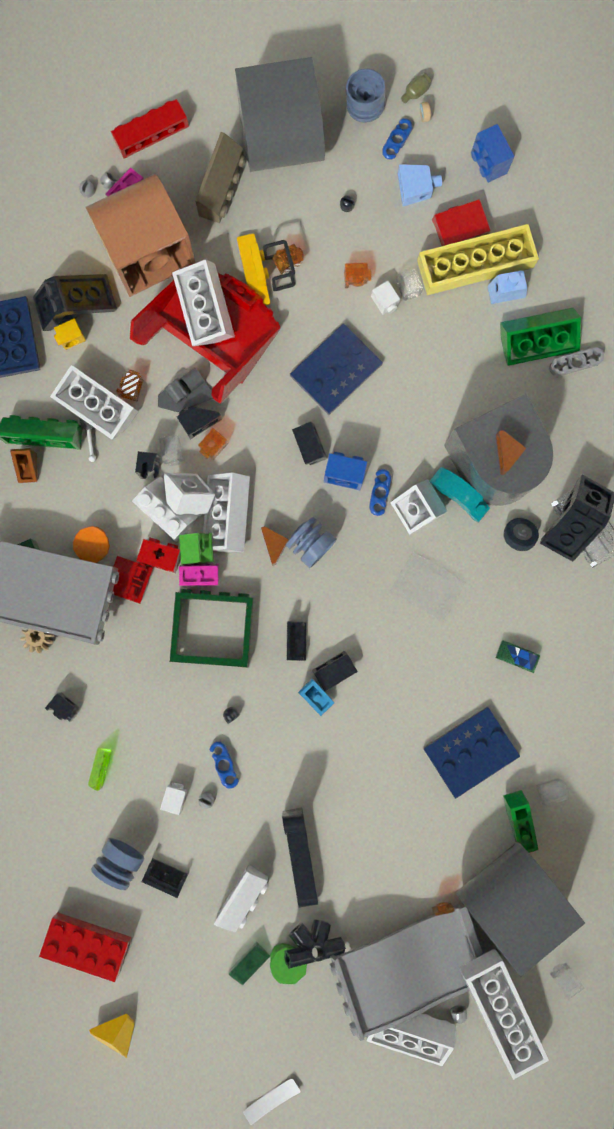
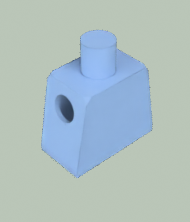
[397,164,442,206]
[487,270,527,304]

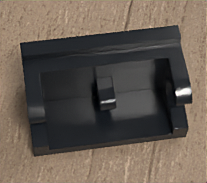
[292,422,328,465]
[135,451,162,480]
[286,621,306,661]
[312,651,358,692]
[141,858,188,898]

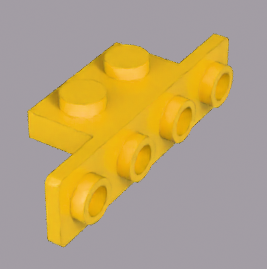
[237,234,270,306]

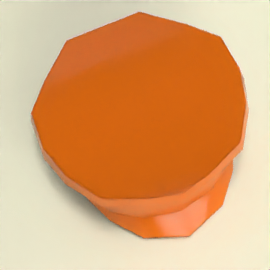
[73,526,110,563]

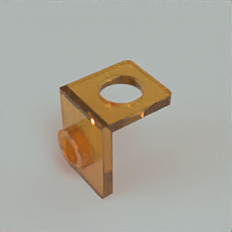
[432,902,455,916]

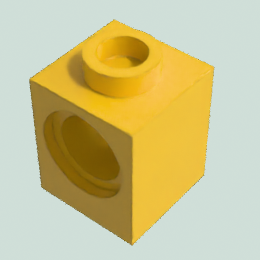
[54,318,86,350]

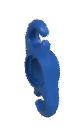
[382,118,413,160]
[369,469,392,516]
[209,742,239,789]

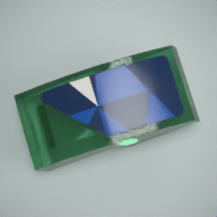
[495,640,541,673]

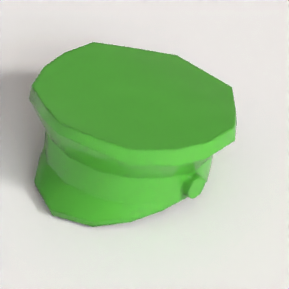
[270,943,307,984]

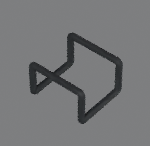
[263,240,296,291]

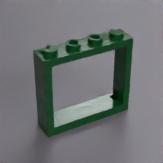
[169,589,254,668]

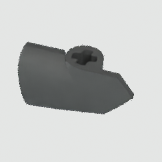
[158,368,213,412]

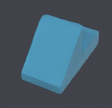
[298,679,334,716]

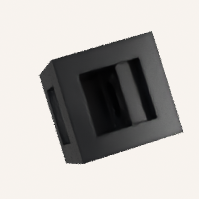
[45,693,79,722]

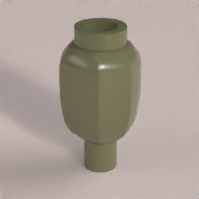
[401,73,432,104]

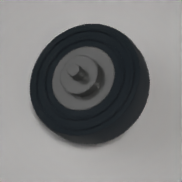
[503,518,539,551]

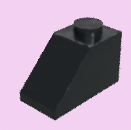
[176,406,222,440]

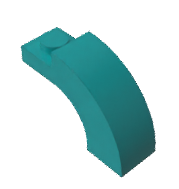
[429,467,490,522]

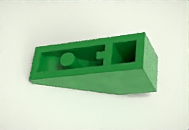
[503,790,539,853]

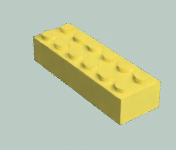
[417,224,539,295]

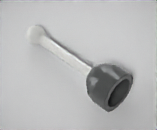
[79,418,96,462]

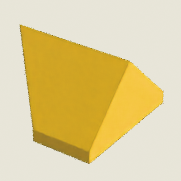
[89,1014,135,1058]

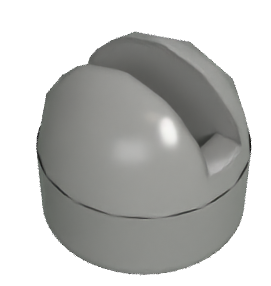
[100,171,117,189]
[79,180,95,198]
[198,792,215,809]
[450,1005,467,1024]

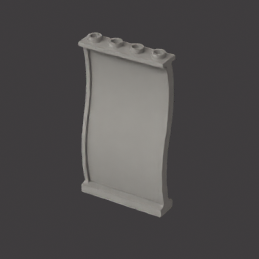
[0,541,119,645]
[329,903,483,1041]

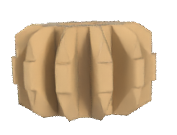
[20,628,55,653]

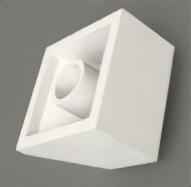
[164,473,215,515]
[390,479,448,535]

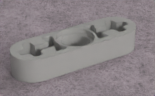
[549,347,604,377]

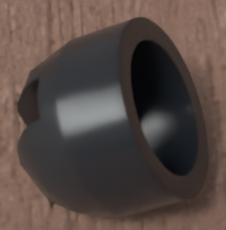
[340,195,355,212]
[223,707,240,724]

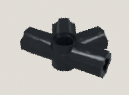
[284,920,346,969]

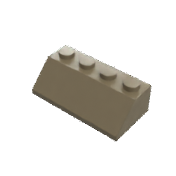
[195,132,246,223]

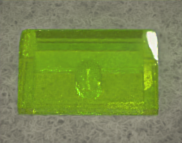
[88,748,112,791]

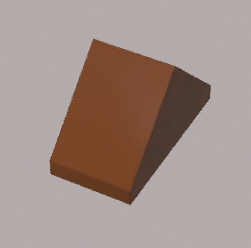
[496,430,526,475]
[10,448,38,483]
[261,526,289,566]

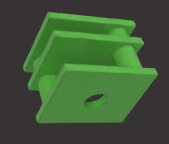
[179,533,214,564]

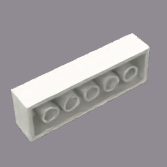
[459,949,549,1080]

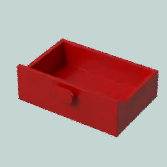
[432,199,491,246]

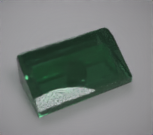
[228,942,270,985]

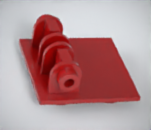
[113,556,153,604]

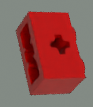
[136,537,181,574]

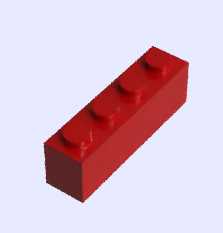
[111,99,189,159]

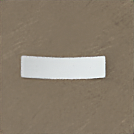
[243,1078,300,1125]

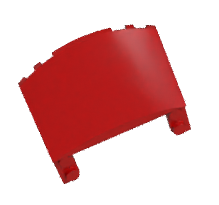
[130,264,281,404]

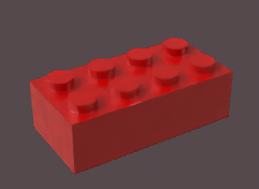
[39,912,132,982]

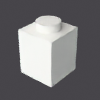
[371,281,400,315]
[160,782,187,815]

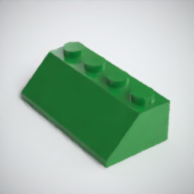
[500,308,581,366]
[0,415,83,450]

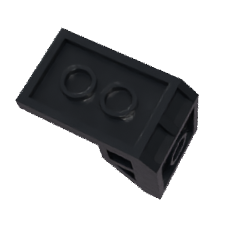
[33,274,117,331]
[540,474,614,562]

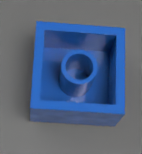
[471,124,515,183]
[324,452,367,490]

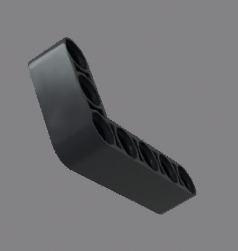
[282,808,318,908]

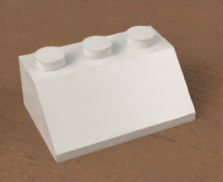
[132,476,203,542]
[214,864,269,932]

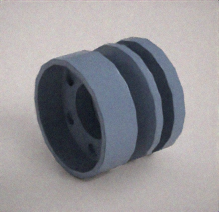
[346,69,385,123]
[286,517,337,569]
[91,838,145,890]

